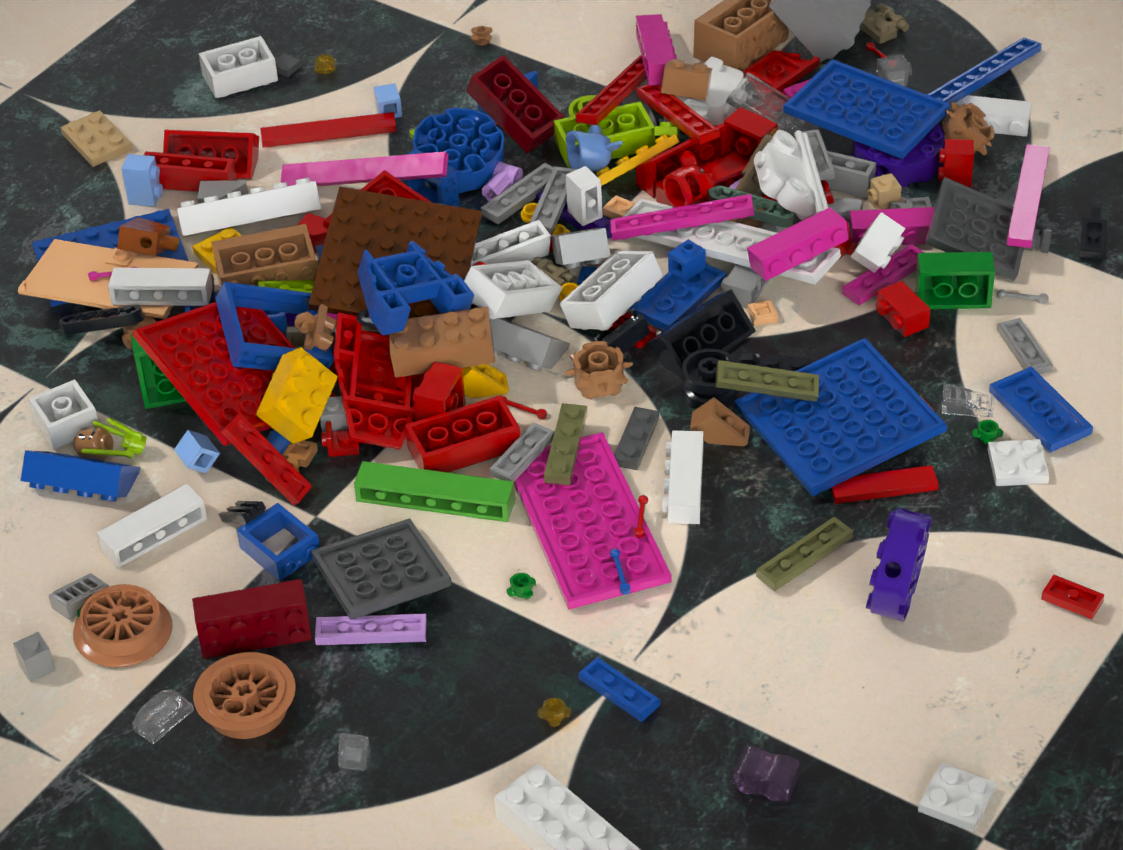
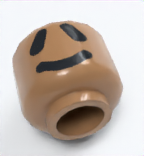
[73,427,114,460]

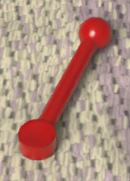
[866,42,896,68]
[502,396,547,420]
[634,495,648,538]

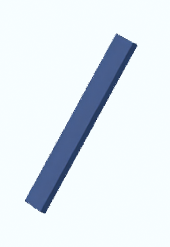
[927,37,1042,106]

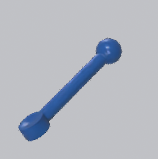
[610,548,631,595]

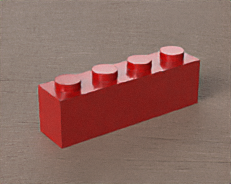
[144,151,237,192]
[656,153,747,206]

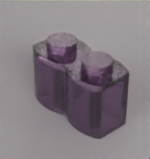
[733,747,800,801]

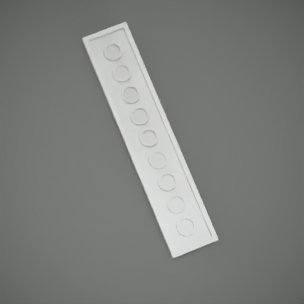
[623,198,841,285]

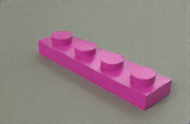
[842,244,924,306]

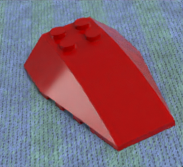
[333,313,424,450]

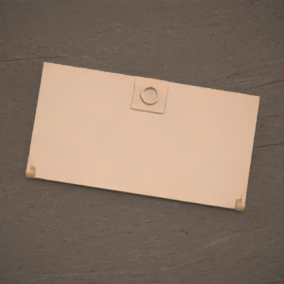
[18,239,199,319]

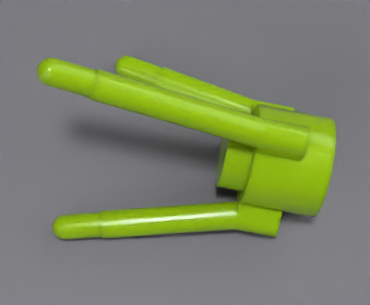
[81,418,147,459]

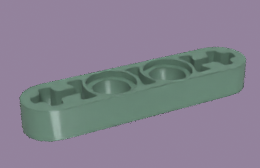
[709,186,795,227]

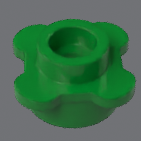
[972,420,1003,445]
[507,573,536,599]

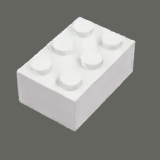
[199,36,278,98]

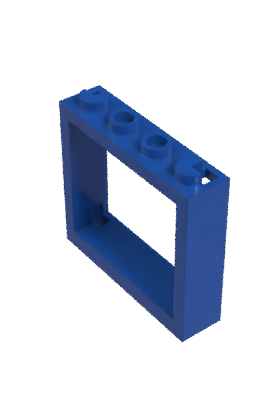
[215,282,334,371]

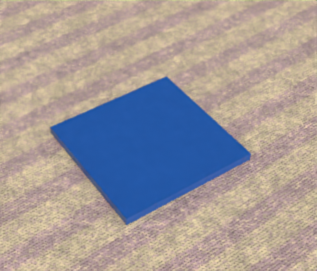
[734,338,947,497]

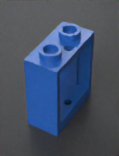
[401,149,459,207]
[236,503,320,581]

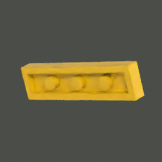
[596,134,679,186]

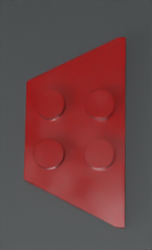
[744,50,820,103]

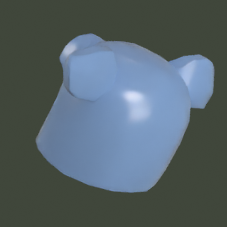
[566,125,623,172]

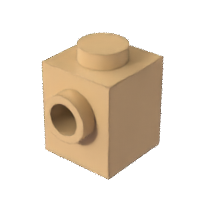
[867,173,902,210]

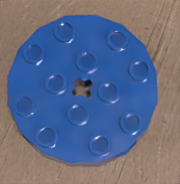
[413,108,504,193]

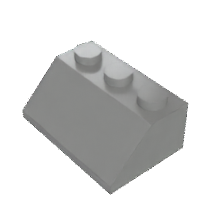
[490,318,570,371]

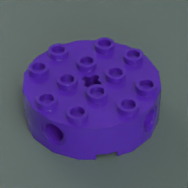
[851,124,945,187]
[866,507,932,622]

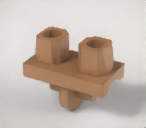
[295,304,336,351]

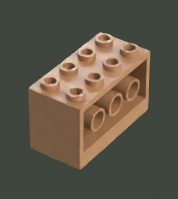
[693,0,789,72]
[211,224,318,289]

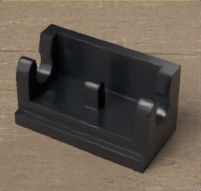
[594,308,650,354]

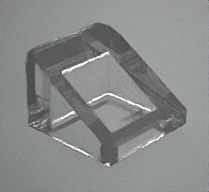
[338,733,371,771]

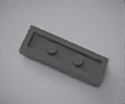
[614,407,659,470]

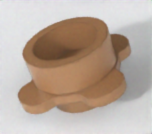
[471,26,492,45]

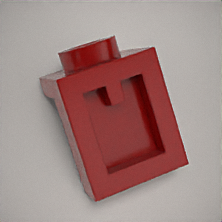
[321,422,359,457]

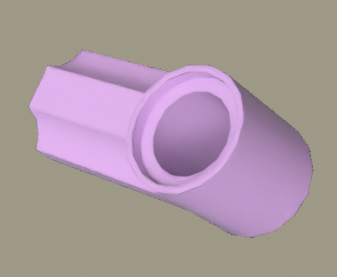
[482,162,523,202]

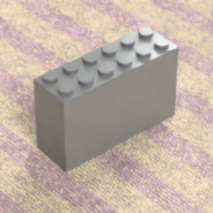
[769,0,871,62]

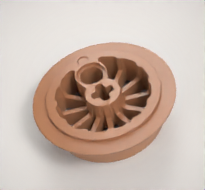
[73,584,172,667]
[193,652,295,739]

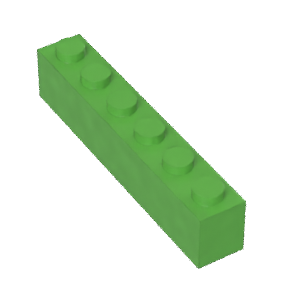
[354,461,515,522]

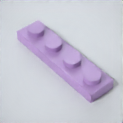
[315,614,427,645]

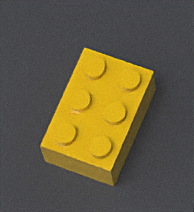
[256,347,338,444]

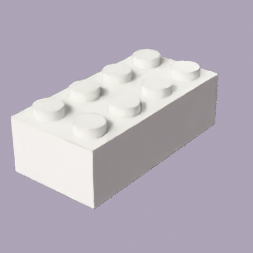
[560,251,663,331]
[464,260,563,319]

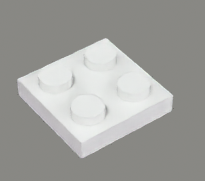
[988,439,1049,486]
[918,762,996,832]

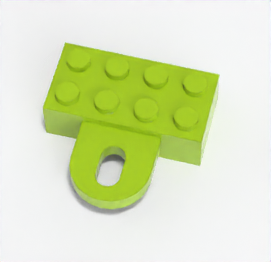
[554,95,655,169]

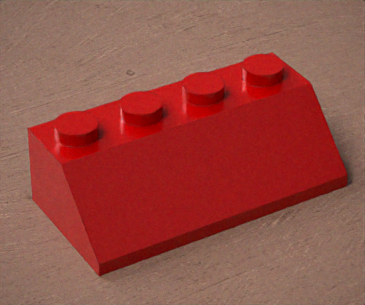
[636,123,726,198]
[163,130,259,179]

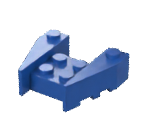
[358,241,474,335]

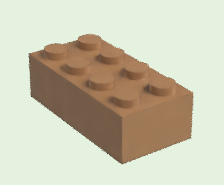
[389,307,495,378]

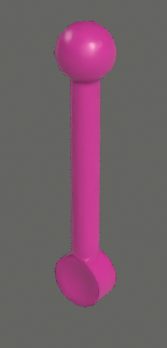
[88,267,137,281]

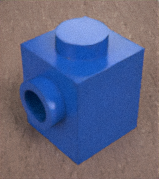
[668,239,706,282]

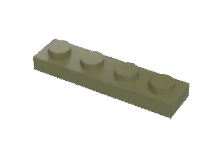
[716,360,819,402]
[544,403,587,485]
[756,516,853,591]

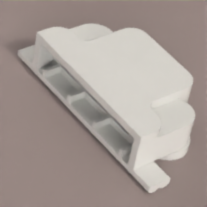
[659,56,747,127]
[754,130,828,221]

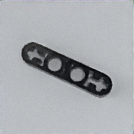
[59,305,145,335]

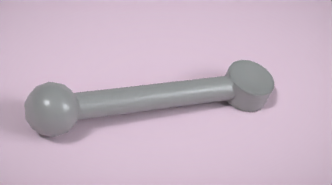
[997,289,1049,304]

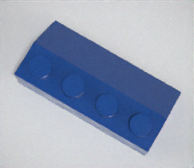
[20,450,141,502]

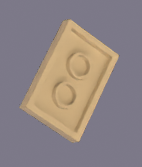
[60,110,133,167]

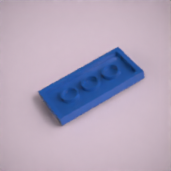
[630,264,727,330]
[989,366,1093,453]

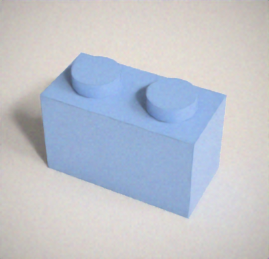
[121,154,163,207]

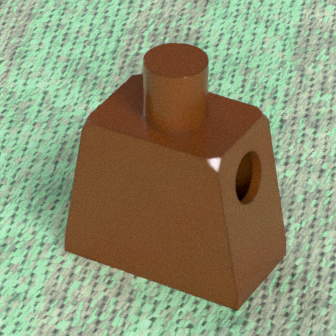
[117,217,179,256]

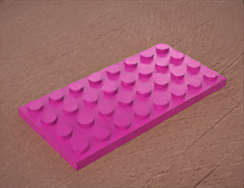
[514,432,671,610]

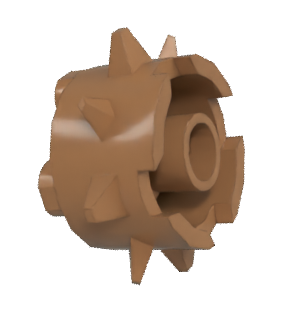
[942,102,995,155]
[564,341,633,399]

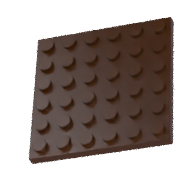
[309,186,482,319]

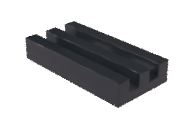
[218,501,266,524]

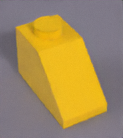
[463,364,509,399]

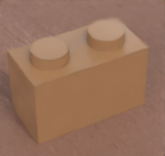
[661,59,713,101]

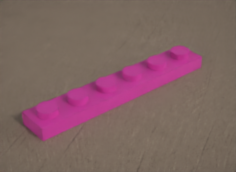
[610,194,754,240]

